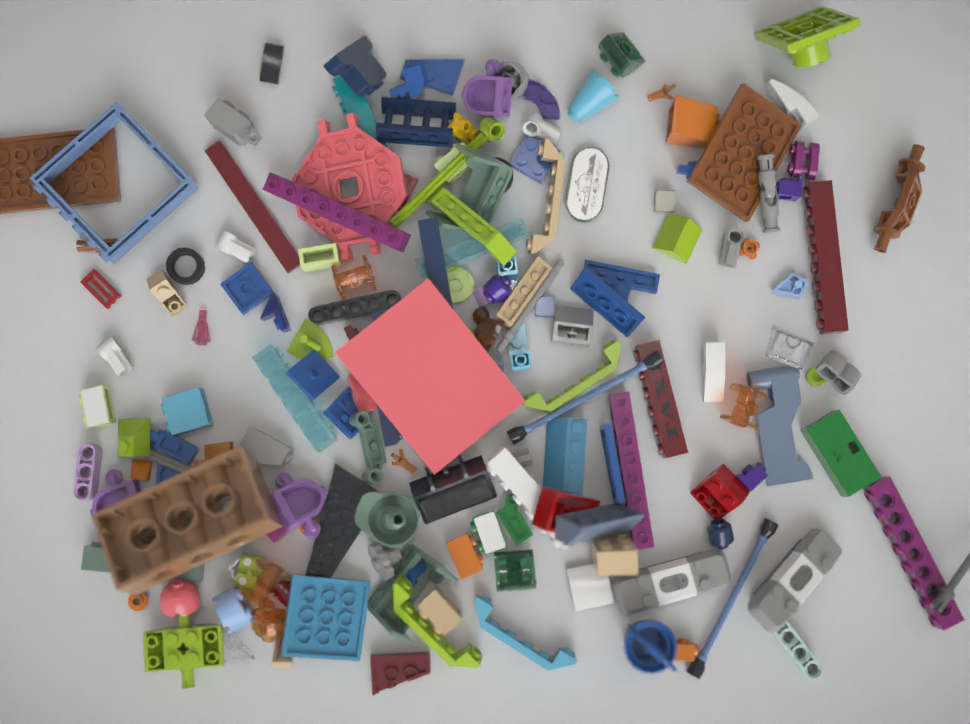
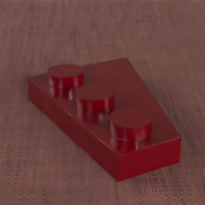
[370,651,431,695]

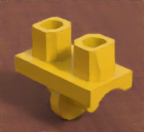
[447,112,479,146]

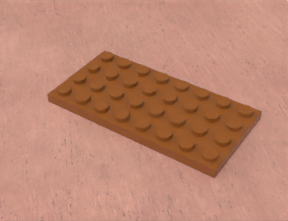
[0,128,120,214]

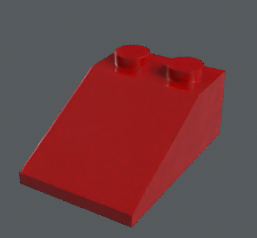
[532,486,601,533]

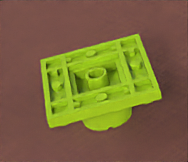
[755,6,861,67]

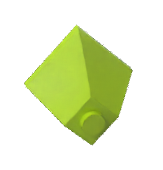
[118,418,150,458]

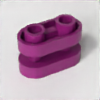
[787,140,820,180]

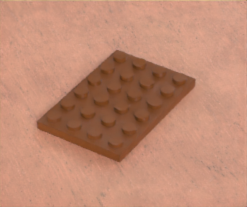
[686,83,802,222]

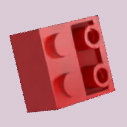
[690,463,750,520]

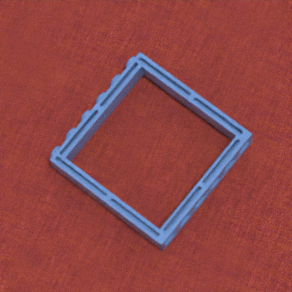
[30,102,199,264]

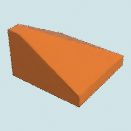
[130,460,152,481]

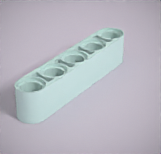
[771,621,822,679]

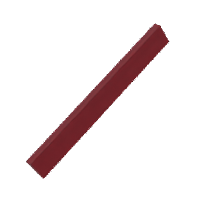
[205,141,300,273]

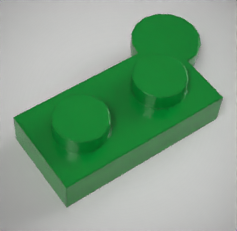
[496,494,533,545]

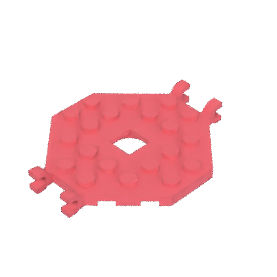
[292,113,407,261]

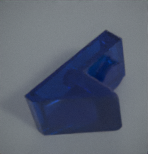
[260,293,292,333]

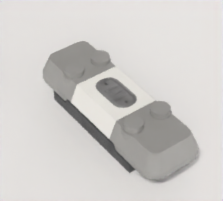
[748,528,842,633]
[612,549,731,614]

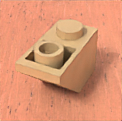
[146,269,187,316]

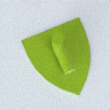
[286,319,334,360]

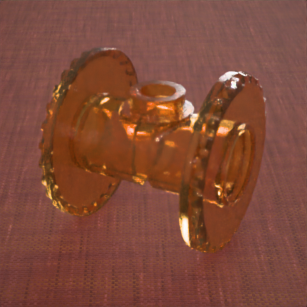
[331,255,377,300]
[720,384,768,430]
[239,558,291,610]

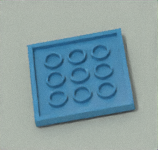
[280,574,370,661]

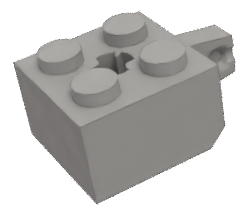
[204,98,262,146]

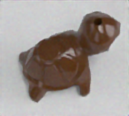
[473,307,505,353]

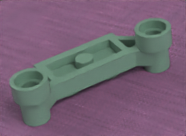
[349,411,387,484]

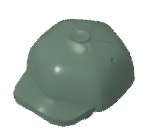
[354,491,420,549]

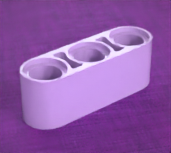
[73,444,102,500]

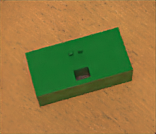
[800,410,881,497]

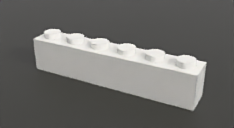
[485,445,569,551]

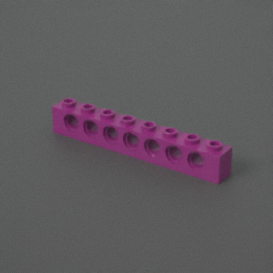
[262,172,411,252]
[608,391,654,550]
[864,476,964,631]

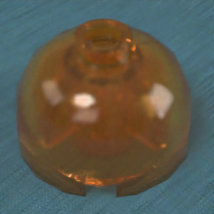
[251,607,287,642]

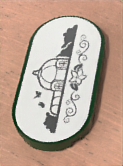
[565,148,609,222]

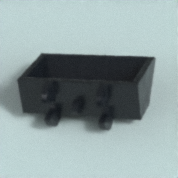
[409,454,497,524]

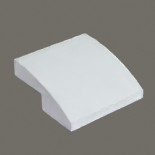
[567,564,614,611]

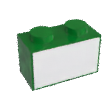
[470,510,508,555]

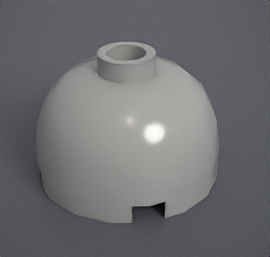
[496,61,529,100]

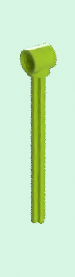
[389,117,505,228]

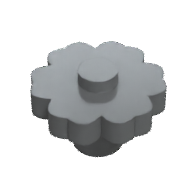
[367,542,402,581]

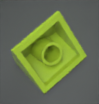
[652,214,702,264]

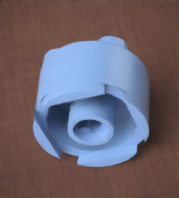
[212,586,254,633]

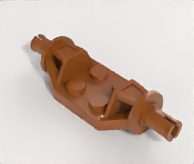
[873,144,926,253]

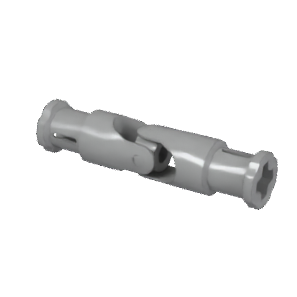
[757,154,780,233]

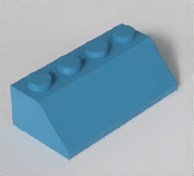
[543,417,587,496]

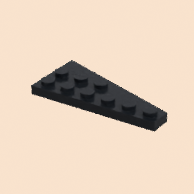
[305,464,381,578]

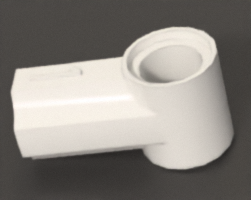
[523,113,562,145]
[215,231,256,264]
[96,336,133,377]

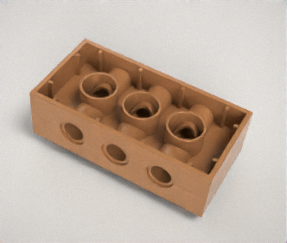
[92,446,283,595]

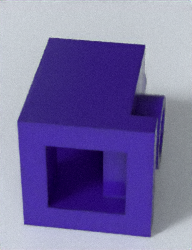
[775,178,803,202]
[735,462,768,492]

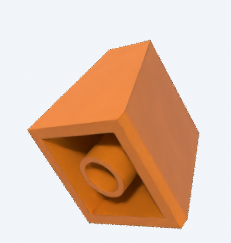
[666,95,720,148]

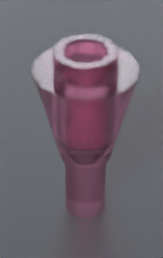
[191,310,211,346]

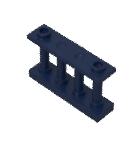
[376,97,456,148]

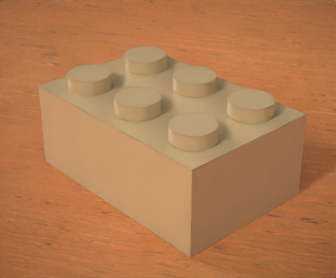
[591,532,638,576]

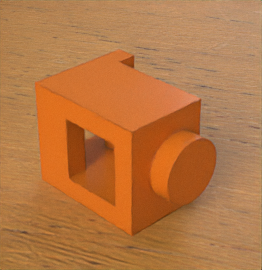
[674,638,698,661]

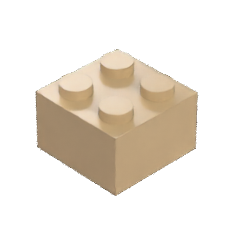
[417,586,463,636]

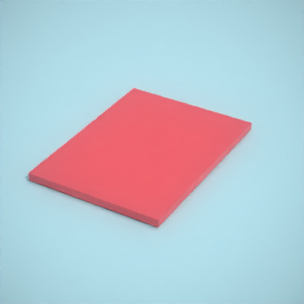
[335,279,525,475]

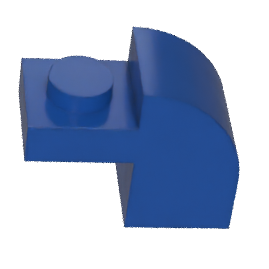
[389,62,428,99]

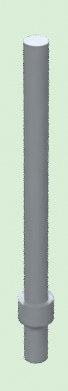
[495,259,565,354]

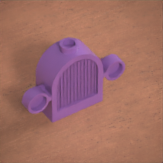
[462,59,513,119]
[90,469,142,517]
[271,472,327,539]

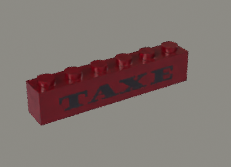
[633,340,688,458]

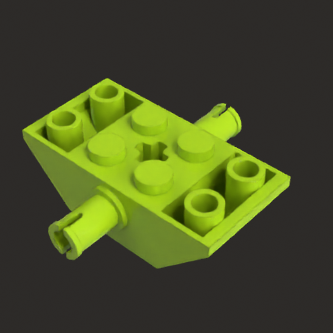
[143,613,225,689]

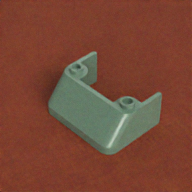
[426,143,512,232]
[367,545,459,646]

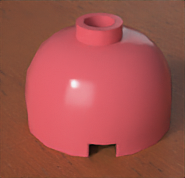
[160,579,201,617]

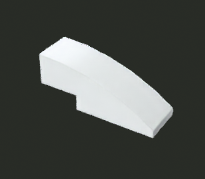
[765,79,819,129]
[702,342,725,402]

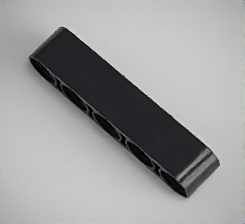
[308,290,402,325]

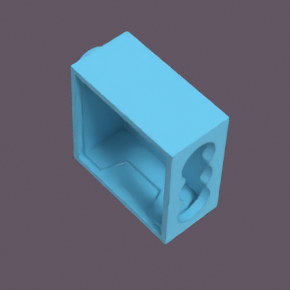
[161,387,214,436]

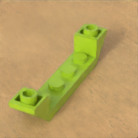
[425,187,517,266]
[522,340,621,412]
[393,575,483,668]

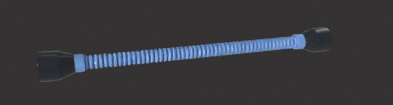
[507,350,664,445]
[686,518,779,679]

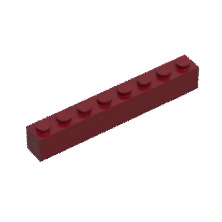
[802,180,849,335]

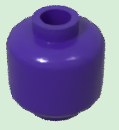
[483,275,512,303]

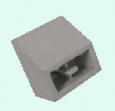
[551,305,594,348]

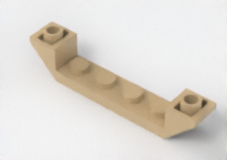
[526,139,565,255]

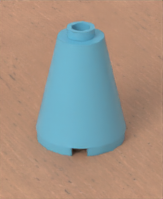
[567,69,619,122]

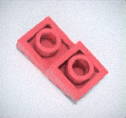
[347,374,377,412]

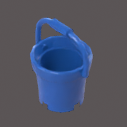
[624,620,677,674]

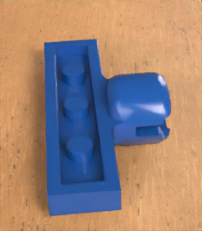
[583,259,660,302]

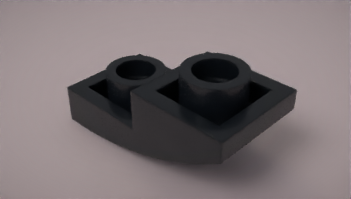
[259,43,284,85]

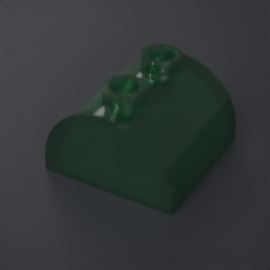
[598,32,646,78]
[494,550,537,592]

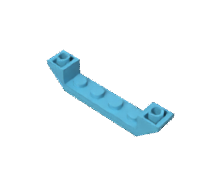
[497,255,532,371]
[474,594,577,671]

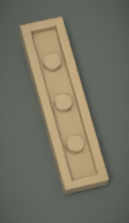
[494,256,552,327]

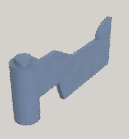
[746,364,813,486]

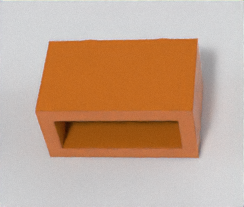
[446,533,485,580]

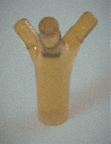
[647,84,676,102]
[391,449,417,474]

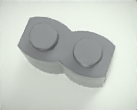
[816,350,862,395]

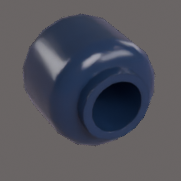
[707,519,734,549]

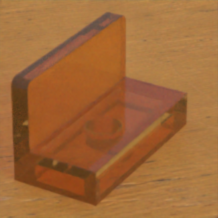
[193,441,233,467]

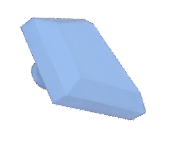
[771,272,809,299]

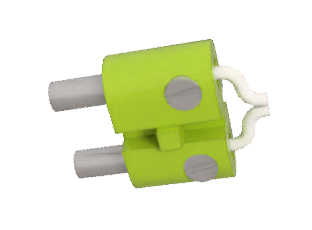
[228,552,278,591]

